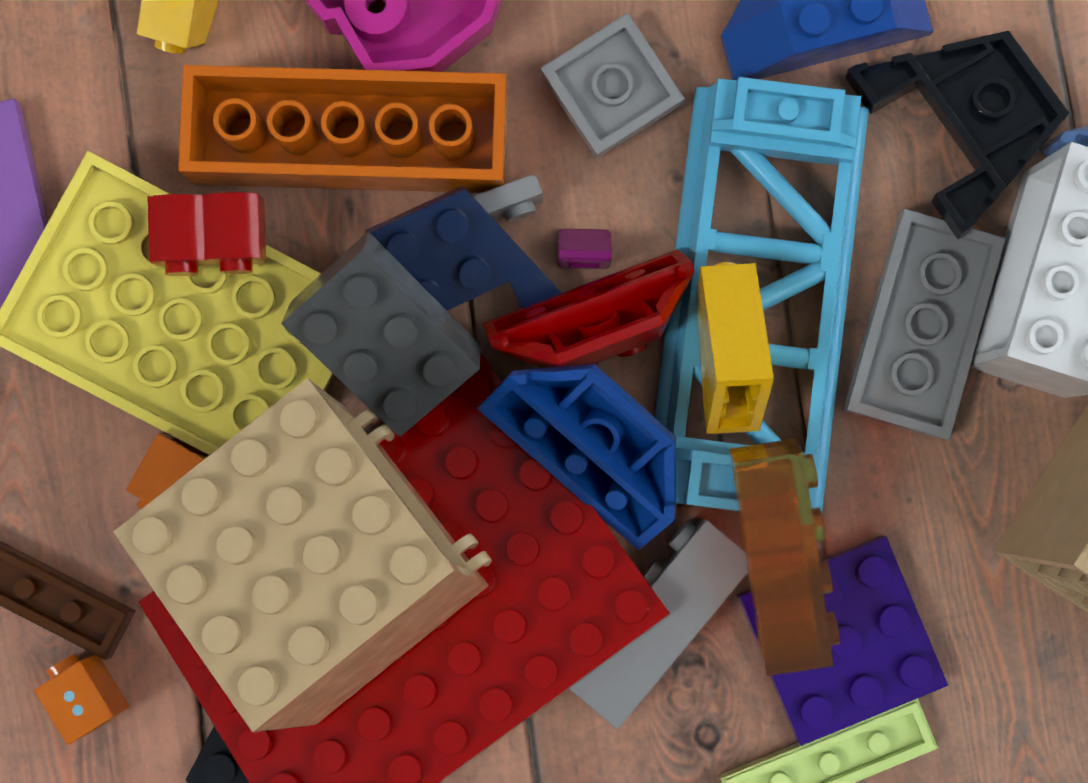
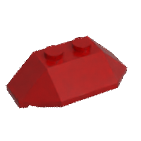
[482,249,695,368]

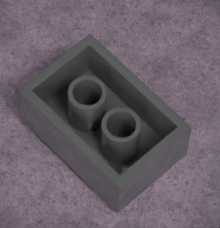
[281,231,481,437]

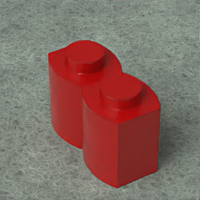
[147,192,266,276]

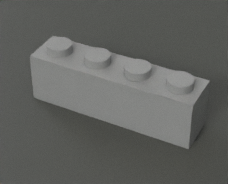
[569,518,756,730]

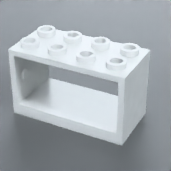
[970,142,1088,398]

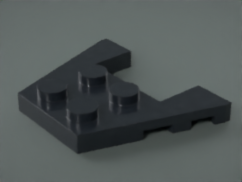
[845,31,1069,239]

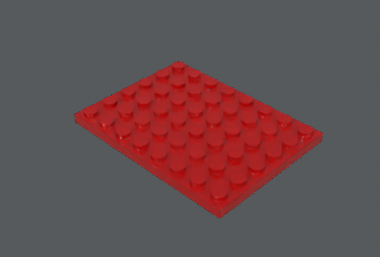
[138,355,671,783]

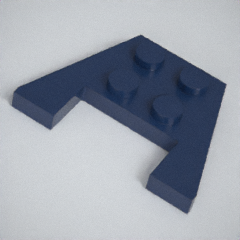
[365,185,562,310]

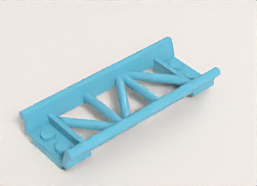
[654,77,869,521]

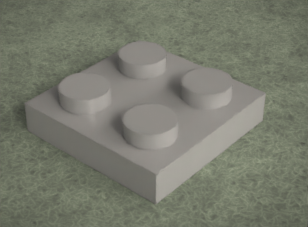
[540,13,685,160]

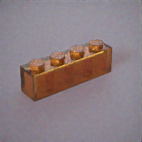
[729,438,840,676]

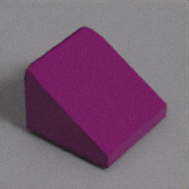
[558,229,612,269]

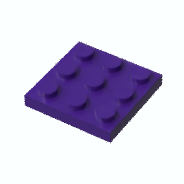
[737,536,949,746]

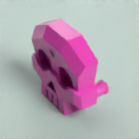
[304,0,503,72]

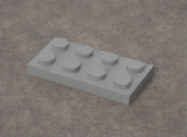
[843,209,1006,441]

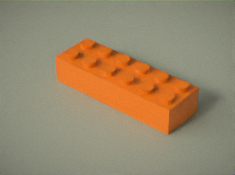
[178,65,508,193]

